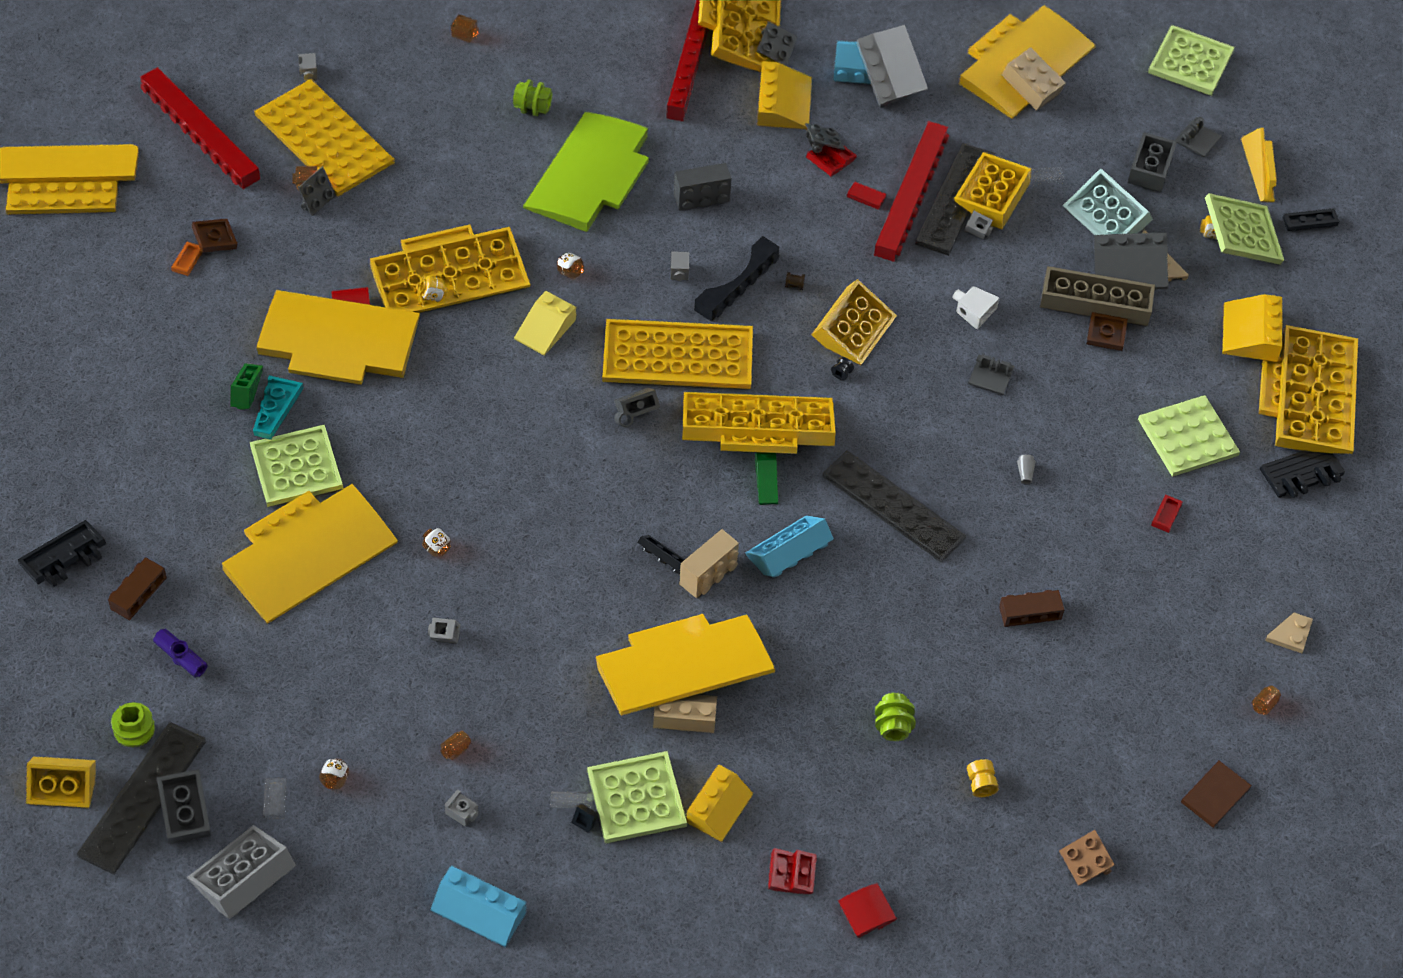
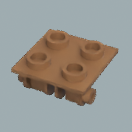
[1059,830,1115,886]

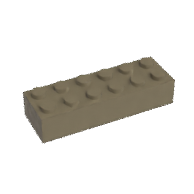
[1040,266,1155,326]

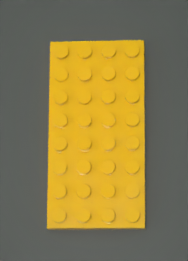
[254,79,395,196]
[602,319,753,389]

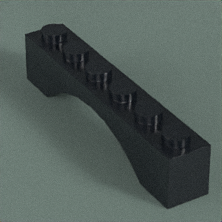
[694,236,780,321]

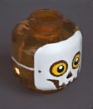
[557,253,584,279]
[422,528,451,557]
[319,759,349,790]

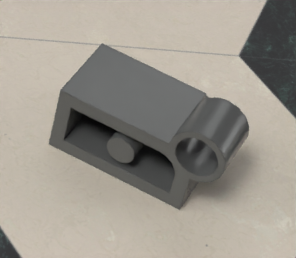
[614,388,660,427]

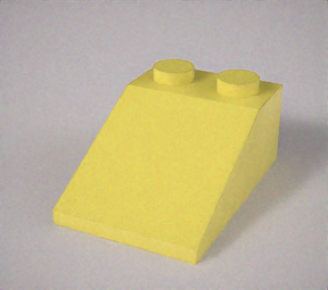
[514,291,576,356]

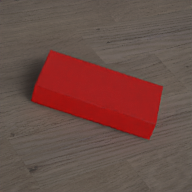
[847,181,886,210]
[1151,494,1183,533]

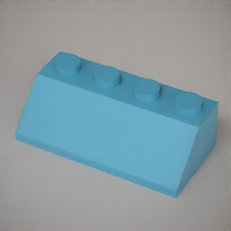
[833,41,871,84]
[745,516,834,577]
[431,866,526,947]

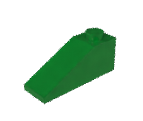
[230,363,263,410]
[755,452,778,505]

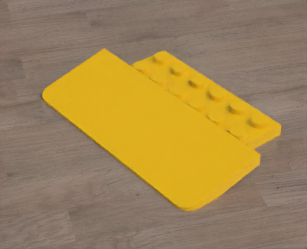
[0,144,139,214]

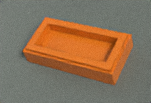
[171,242,202,276]

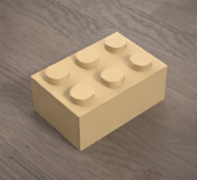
[1002,47,1066,111]
[680,529,739,598]

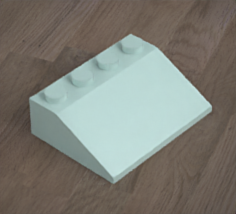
[1063,169,1153,235]

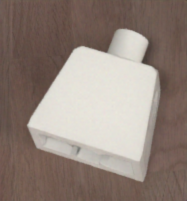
[953,287,999,329]

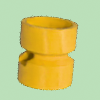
[967,759,999,798]

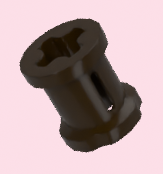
[785,272,805,290]

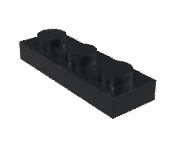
[1282,208,1340,232]
[637,535,685,575]

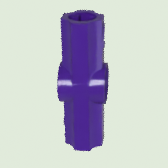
[153,628,208,678]

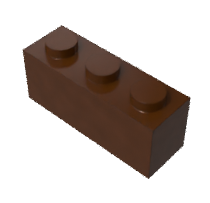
[108,557,167,621]
[999,590,1065,627]

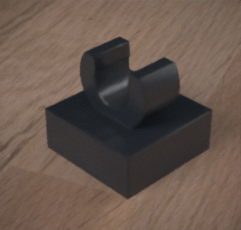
[571,803,598,833]

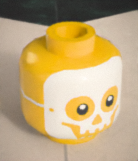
[1200,215,1217,239]
[419,276,448,301]

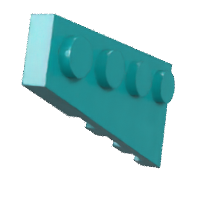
[253,375,304,439]

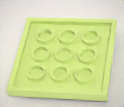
[1148,25,1235,96]
[1205,193,1284,264]
[1138,395,1240,477]
[250,425,343,507]
[587,751,687,844]

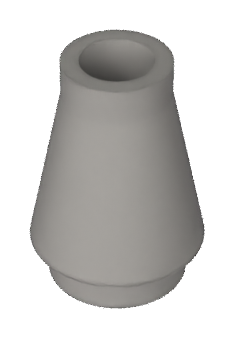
[1017,455,1036,484]

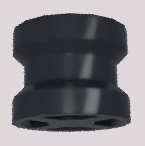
[831,357,854,381]

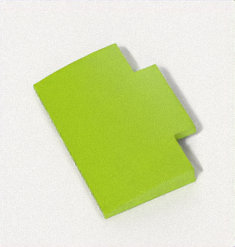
[523,112,649,232]

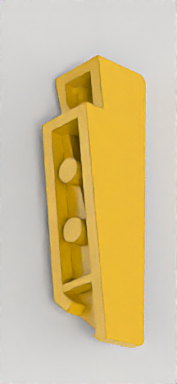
[1241,128,1276,202]

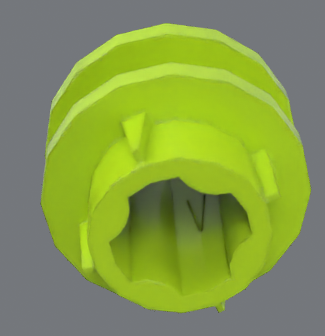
[513,79,553,116]
[875,693,916,741]
[111,702,155,747]

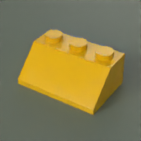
[26,756,96,808]
[686,764,753,842]

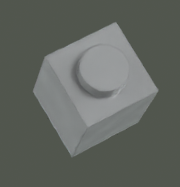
[671,252,689,281]

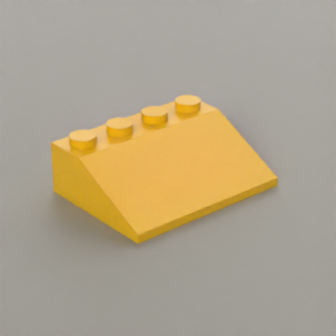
[757,62,812,129]
[954,152,1031,230]
[811,279,897,365]
[1222,294,1282,362]

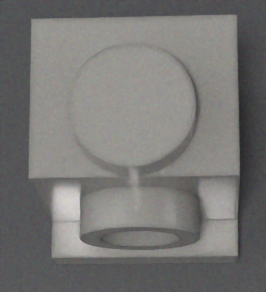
[298,53,318,81]
[964,211,993,239]
[428,618,461,644]
[445,790,479,827]

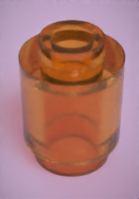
[1252,685,1281,715]
[440,731,471,760]

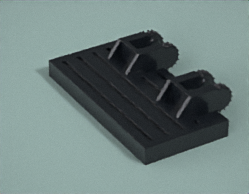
[1260,450,1345,498]
[17,520,106,587]

